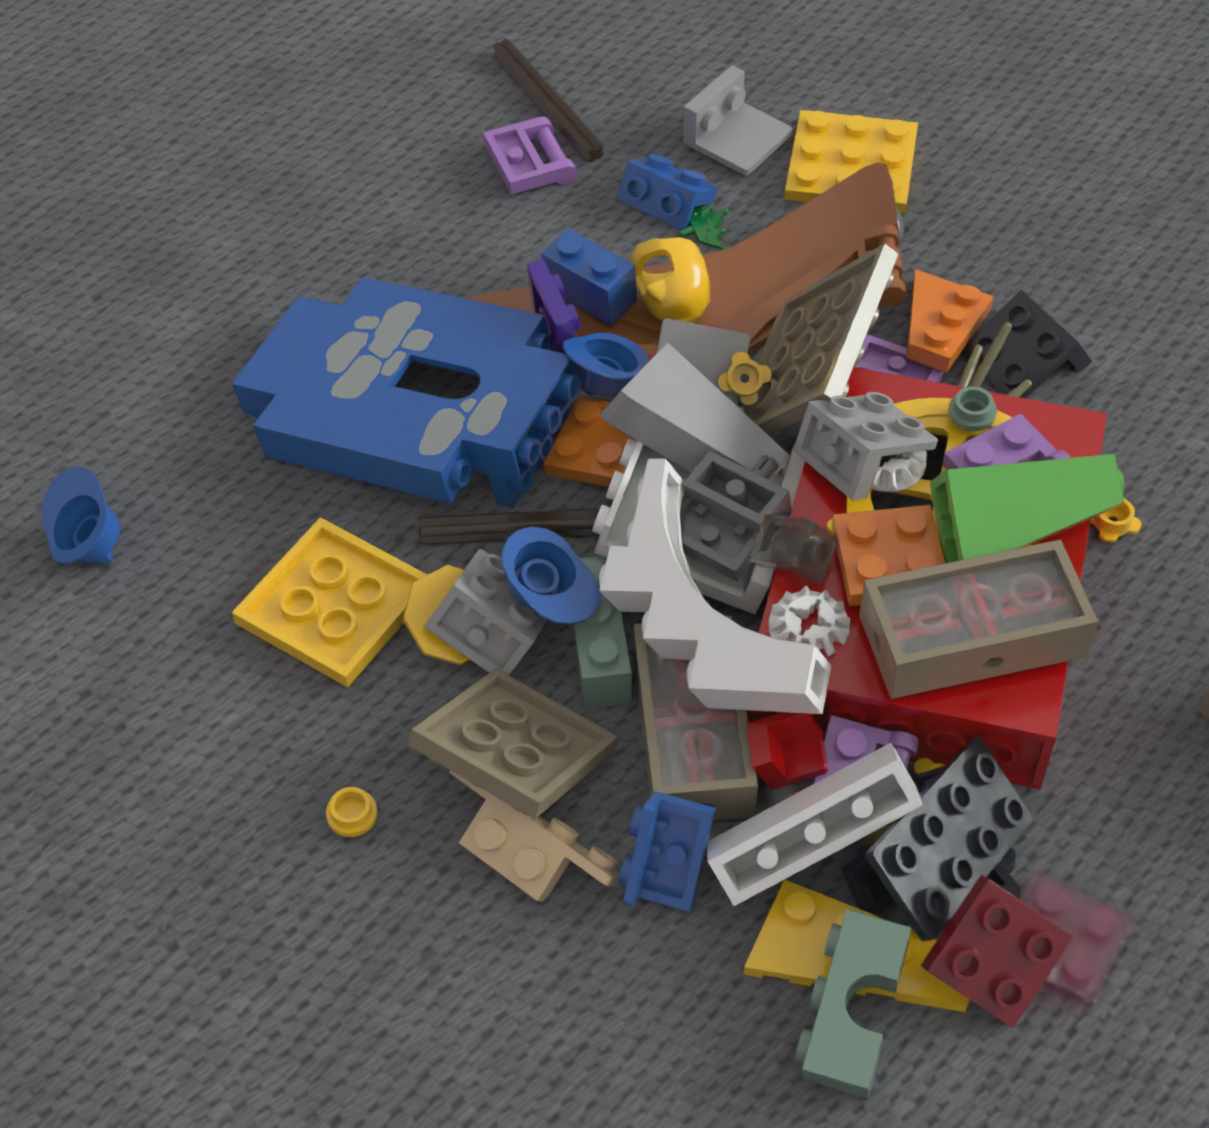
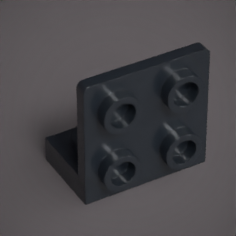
[961,289,1092,399]

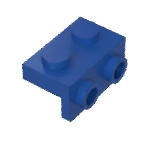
[617,154,718,230]
[619,791,716,912]

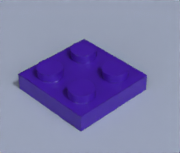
[527,259,580,368]

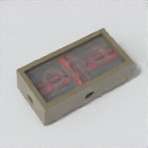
[859,540,1099,699]
[633,616,758,821]

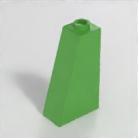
[930,454,1125,563]

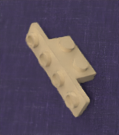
[449,770,623,902]

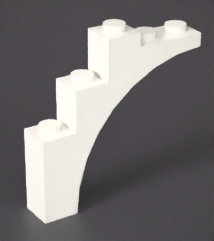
[599,458,831,714]

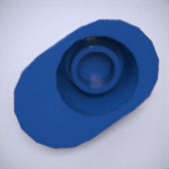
[562,333,650,397]
[42,467,121,564]
[502,527,601,624]

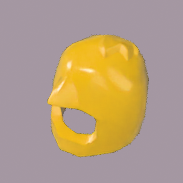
[630,238,710,323]

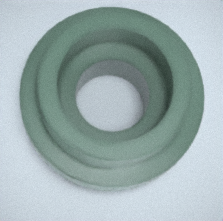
[948,386,997,431]

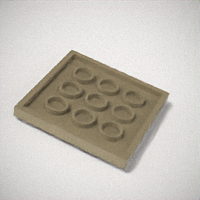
[739,244,898,436]

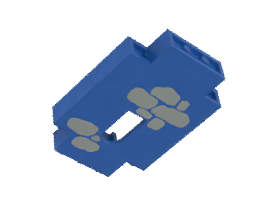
[232,277,581,509]

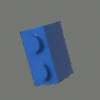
[541,228,637,326]

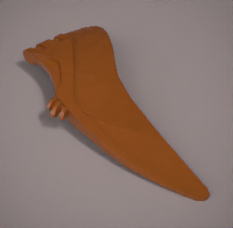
[465,163,906,357]

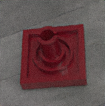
[920,874,1074,1028]

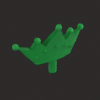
[680,205,729,250]

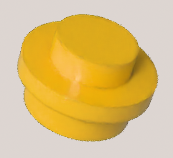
[326,787,378,837]

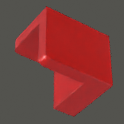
[746,712,829,791]

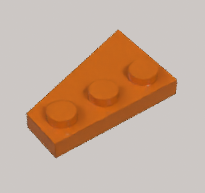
[906,269,994,373]

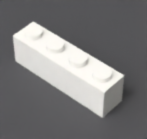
[707,743,923,906]

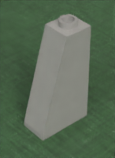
[599,342,791,485]

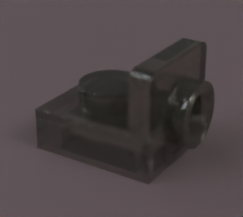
[749,515,837,583]

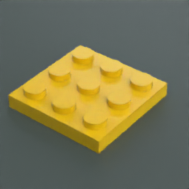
[784,110,918,214]
[232,517,428,688]

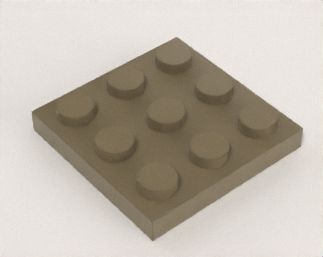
[408,669,618,819]

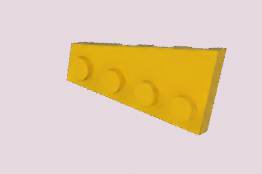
[743,879,970,1012]

